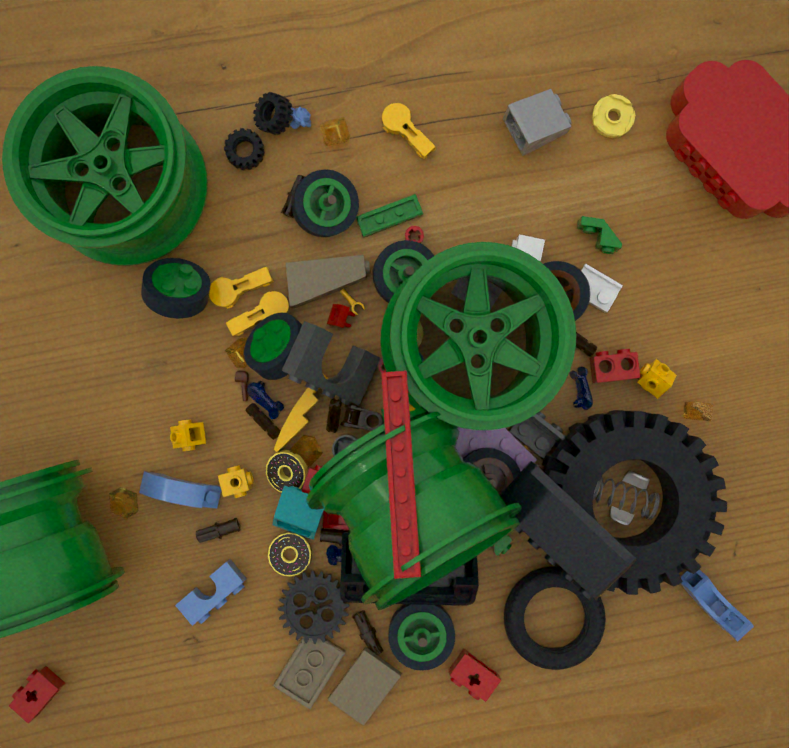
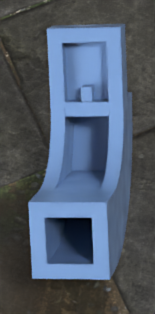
[139,471,221,509]
[681,570,754,642]

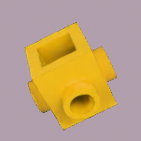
[637,359,677,399]
[170,419,206,452]
[218,465,254,498]

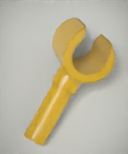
[340,289,364,315]

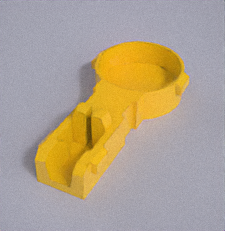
[382,103,436,160]
[209,267,274,309]
[226,291,289,337]

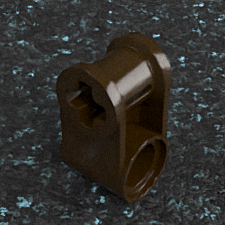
[340,404,383,431]

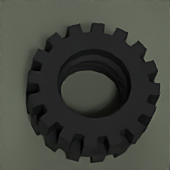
[253,92,293,135]
[224,128,265,170]

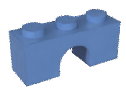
[175,559,247,626]

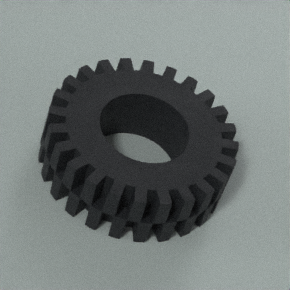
[542,410,727,595]

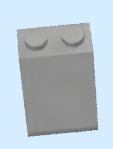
[503,89,572,156]

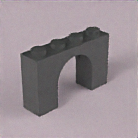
[282,321,380,406]

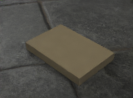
[273,637,345,709]
[328,647,402,726]

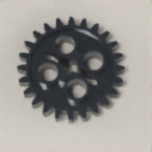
[278,570,350,644]

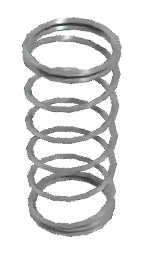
[593,476,660,520]

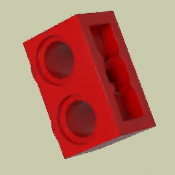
[589,349,641,384]

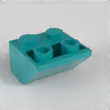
[273,486,324,540]

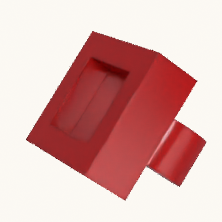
[327,304,355,328]

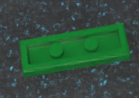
[356,194,423,238]

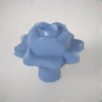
[290,107,311,129]

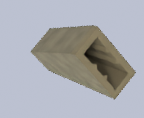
[286,255,370,308]

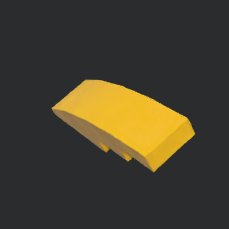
[274,373,329,452]

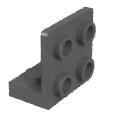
[509,411,565,459]

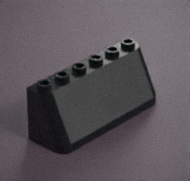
[500,461,637,600]
[340,532,479,606]

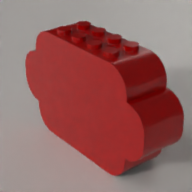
[666,60,789,219]

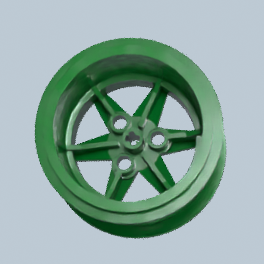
[2,66,208,266]
[380,242,576,430]
[306,407,522,610]
[0,459,125,638]

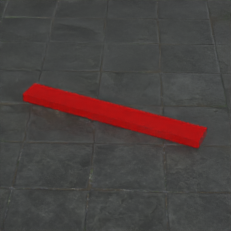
[381,371,421,579]

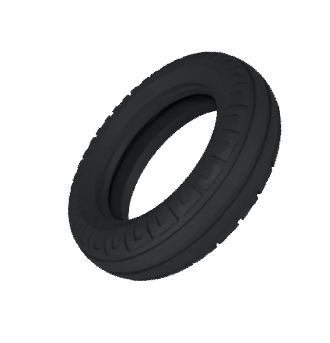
[504,566,606,670]

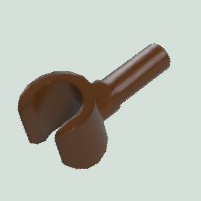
[235,370,249,401]

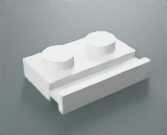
[581,264,623,313]

